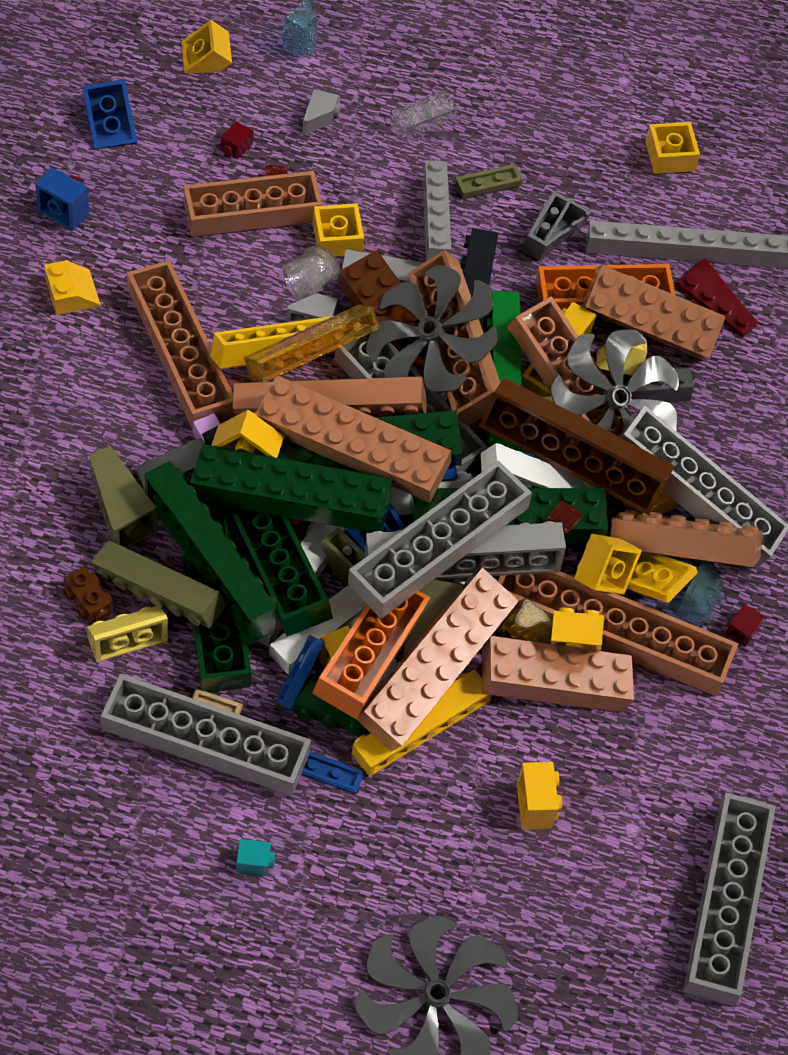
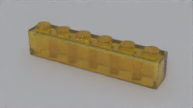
[244,304,380,383]

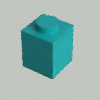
[236,839,275,876]

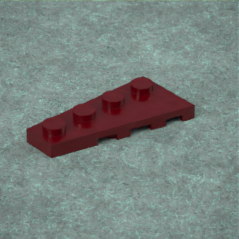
[676,258,758,338]

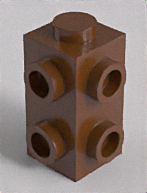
[63,566,113,625]

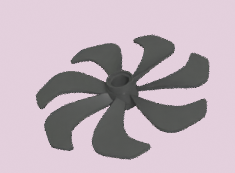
[366,265,498,392]
[550,329,679,432]
[355,915,518,1055]

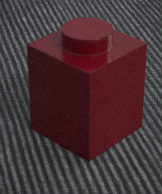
[221,121,254,159]
[725,604,765,647]

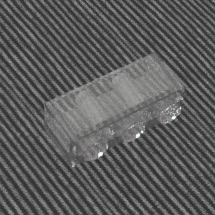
[389,90,458,141]

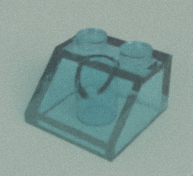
[282,0,317,59]
[676,560,725,628]

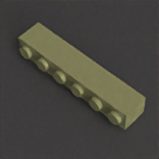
[91,540,227,628]

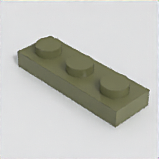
[455,164,523,199]

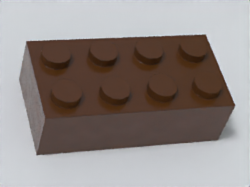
[337,250,420,348]

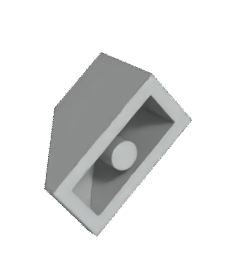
[302,89,341,134]
[286,293,338,322]

